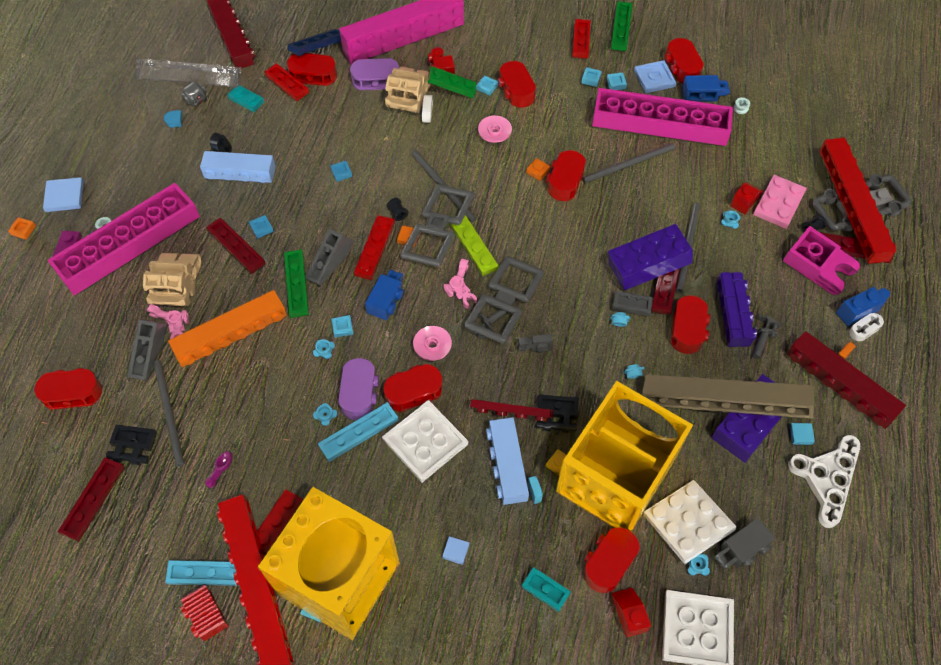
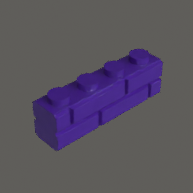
[717,272,757,347]

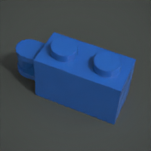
[682,75,730,102]
[365,270,404,320]
[836,287,890,327]

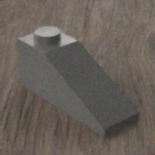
[306,229,354,285]
[127,319,167,381]

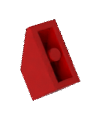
[730,182,763,215]
[611,588,651,638]

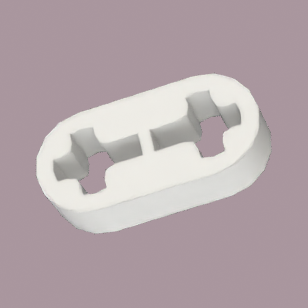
[422,95,433,123]
[849,313,884,341]

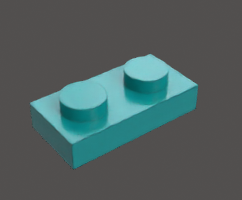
[227,85,264,112]
[522,567,571,612]

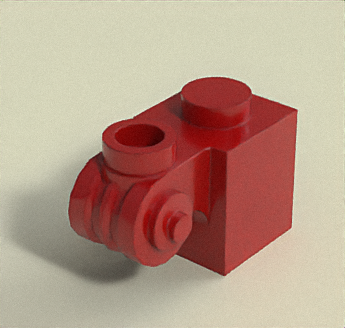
[427,47,455,74]

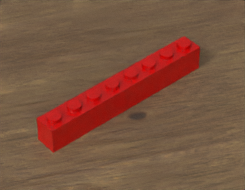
[819,137,897,264]
[217,494,295,665]

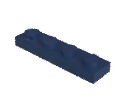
[288,29,341,56]

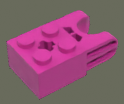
[783,226,860,295]

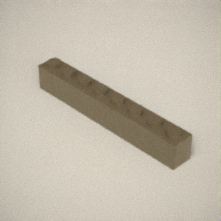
[642,374,815,419]

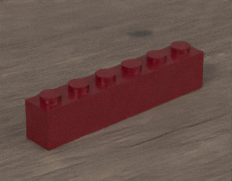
[206,0,255,70]
[786,331,907,429]

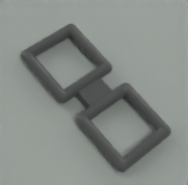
[401,184,474,267]
[464,256,545,344]

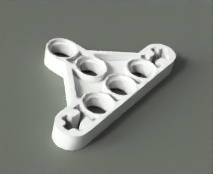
[788,435,860,528]

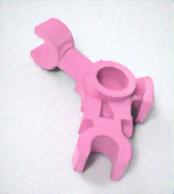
[444,259,477,309]
[147,304,190,339]

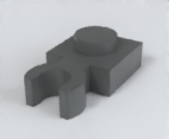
[518,334,553,352]

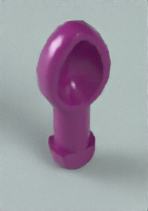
[205,451,233,488]

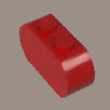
[664,38,704,83]
[287,53,337,86]
[497,61,536,108]
[546,150,586,201]
[670,296,710,354]
[384,364,443,413]
[34,368,102,410]
[584,528,640,593]

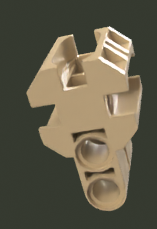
[385,66,431,113]
[143,253,201,306]

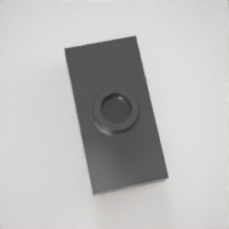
[612,291,653,316]

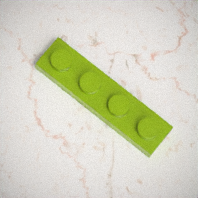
[449,215,499,277]

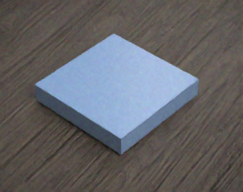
[634,60,676,93]
[43,177,84,212]

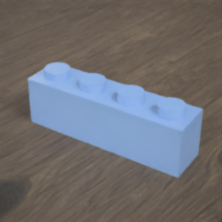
[200,151,276,183]
[486,417,529,505]

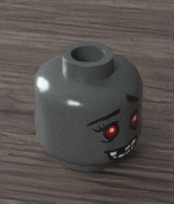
[181,81,207,106]

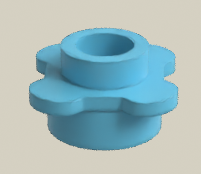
[721,210,741,229]
[610,312,631,327]
[313,339,335,359]
[623,364,645,379]
[313,403,337,426]
[688,554,710,576]

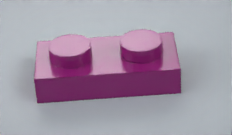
[53,230,82,256]

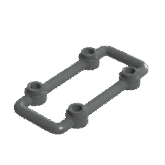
[812,174,912,232]

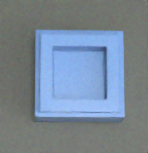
[442,536,470,565]

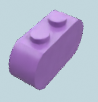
[350,58,399,90]
[338,358,379,420]

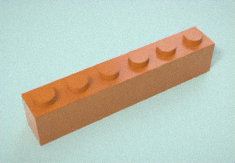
[168,290,287,367]

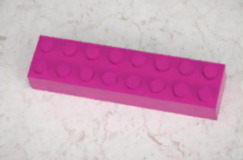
[339,0,464,65]
[592,88,733,146]
[47,183,200,296]

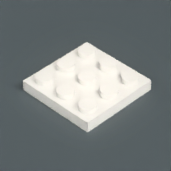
[382,400,468,483]
[643,480,736,564]
[662,590,734,665]

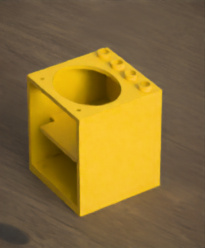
[556,381,693,532]
[258,487,400,641]

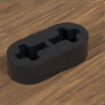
[210,132,232,153]

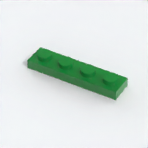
[611,1,633,51]
[284,249,309,318]

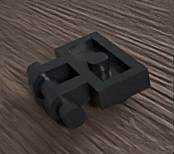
[536,394,579,433]
[106,424,157,465]

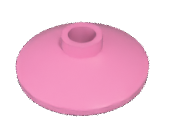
[478,116,512,143]
[413,326,452,361]

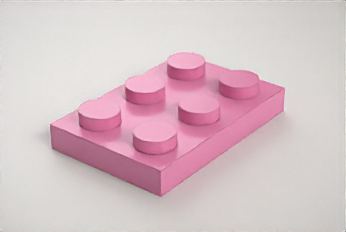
[753,175,807,229]

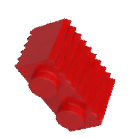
[180,584,229,641]

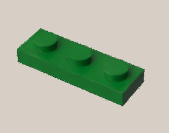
[427,66,477,98]

